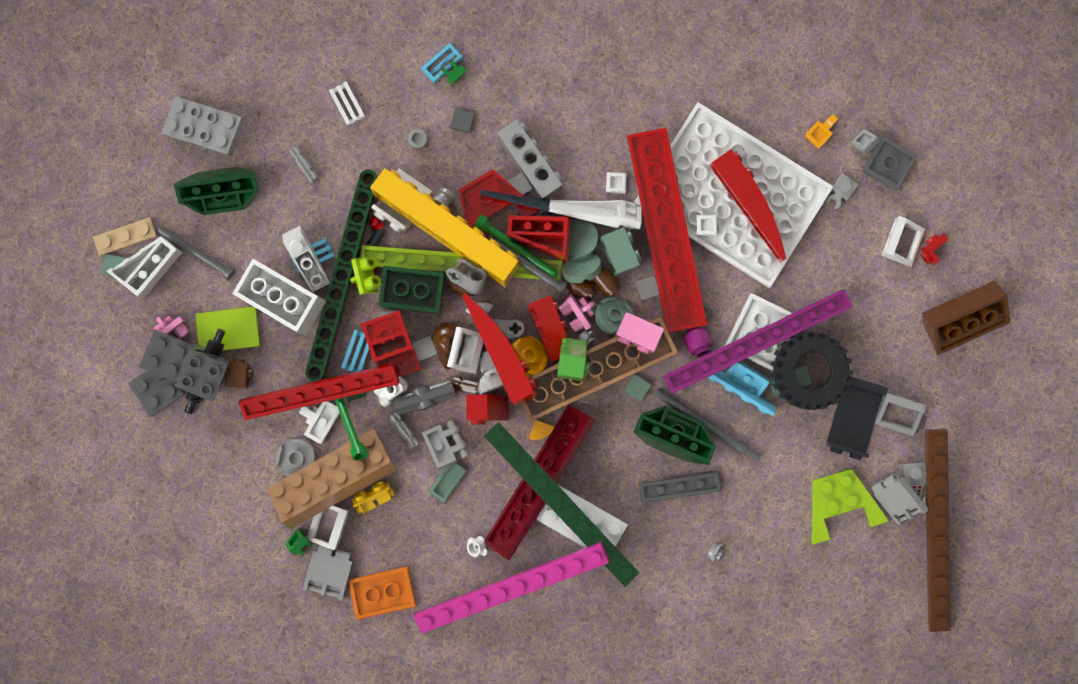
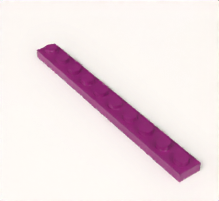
[663,289,853,394]

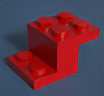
[361,310,422,377]

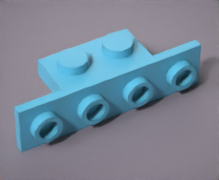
[707,361,776,416]

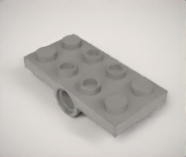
[161,96,245,156]

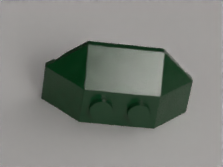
[174,167,259,215]
[633,406,716,465]

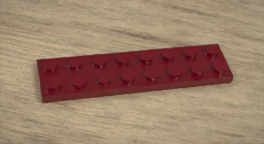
[484,404,596,561]

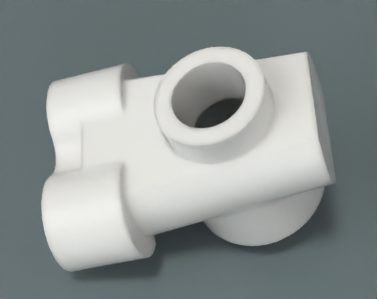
[374,377,408,407]

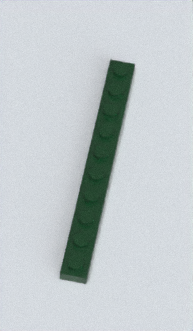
[484,422,640,587]

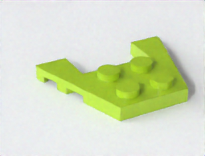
[811,469,888,545]

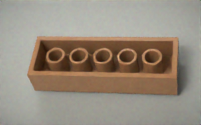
[267,429,397,529]

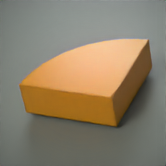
[529,420,554,440]

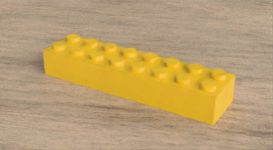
[370,168,519,287]

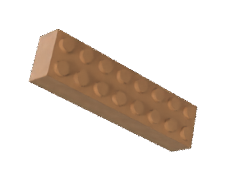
[522,316,678,422]

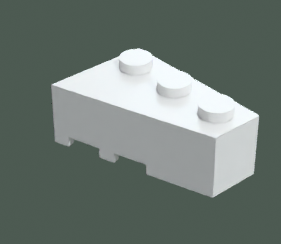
[107,237,182,299]

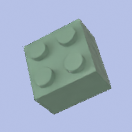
[600,227,641,278]

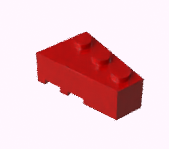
[507,215,572,262]
[528,295,572,363]
[466,395,509,425]

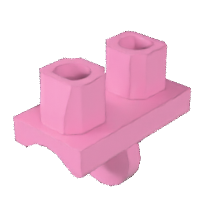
[559,294,595,332]
[154,315,190,339]

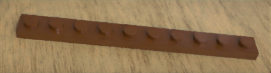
[925,428,951,632]

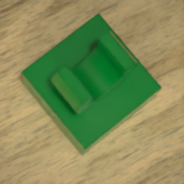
[442,61,466,86]
[285,528,312,556]

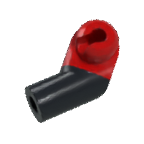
[368,217,385,246]

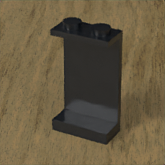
[826,376,888,461]

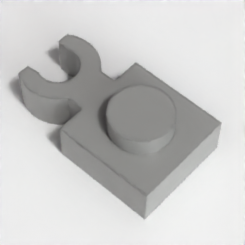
[825,173,858,210]

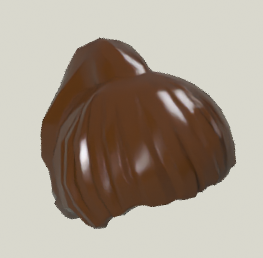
[433,322,464,370]

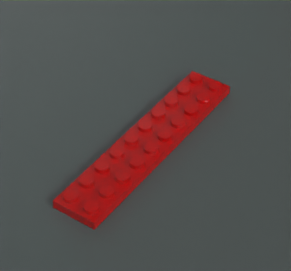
[627,127,707,333]

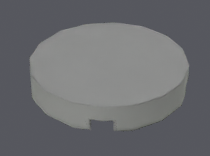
[276,439,316,477]

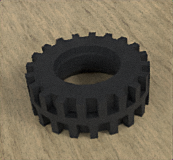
[770,332,853,410]

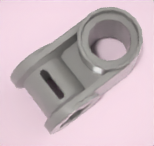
[446,257,486,295]
[494,319,525,339]

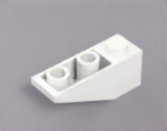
[282,226,330,293]

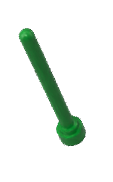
[473,214,558,277]
[328,376,368,461]

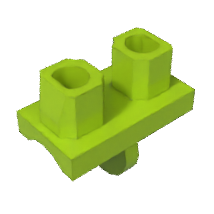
[350,258,382,295]

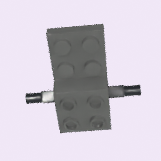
[139,328,230,414]

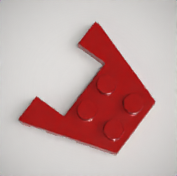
[459,169,540,239]

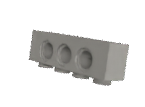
[497,119,563,199]

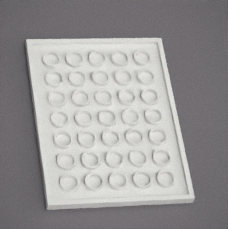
[634,102,833,288]

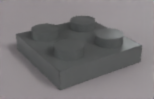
[862,136,917,191]
[128,371,185,417]

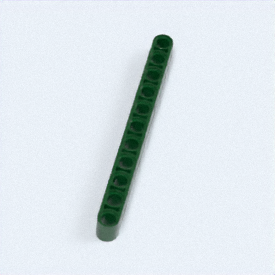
[305,169,378,382]

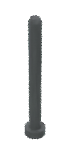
[157,226,236,281]
[492,237,567,296]

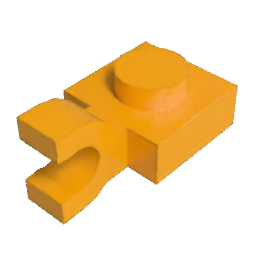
[804,114,838,149]

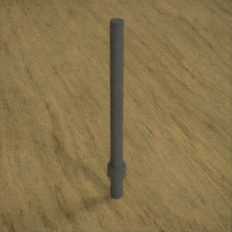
[655,389,760,462]

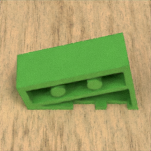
[557,338,589,381]

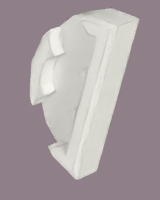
[478,368,504,395]

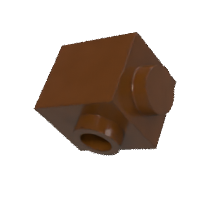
[225,359,253,388]

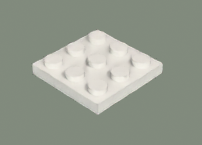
[725,293,799,371]

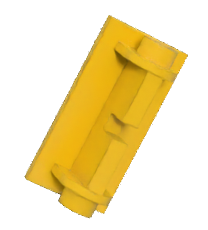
[352,480,395,514]

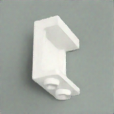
[371,168,433,233]

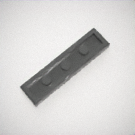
[638,471,722,503]

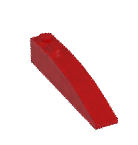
[709,149,786,263]
[462,294,539,406]

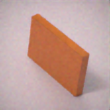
[348,566,416,620]

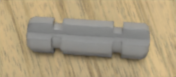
[289,146,319,183]
[389,412,419,449]

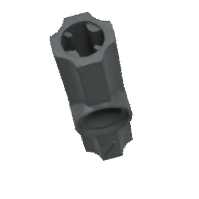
[393,381,456,416]

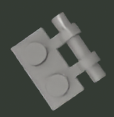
[422,420,470,470]

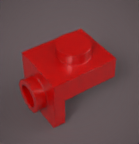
[920,233,949,266]

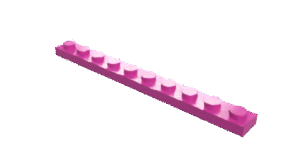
[413,542,609,634]

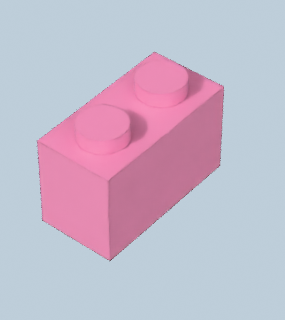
[615,312,664,354]

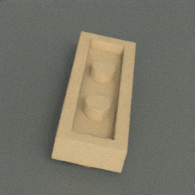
[93,217,158,256]

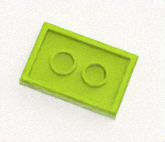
[195,306,261,351]

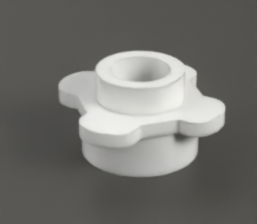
[467,536,488,557]

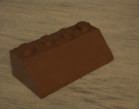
[922,281,1010,355]

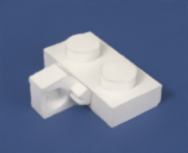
[299,401,340,445]

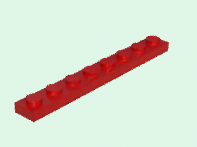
[238,363,400,421]

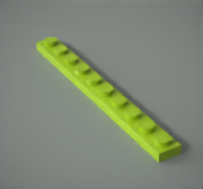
[361,245,562,281]

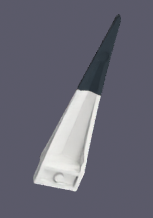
[479,190,642,229]

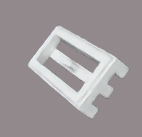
[329,82,365,126]

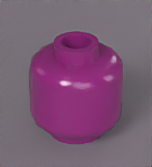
[683,327,713,357]

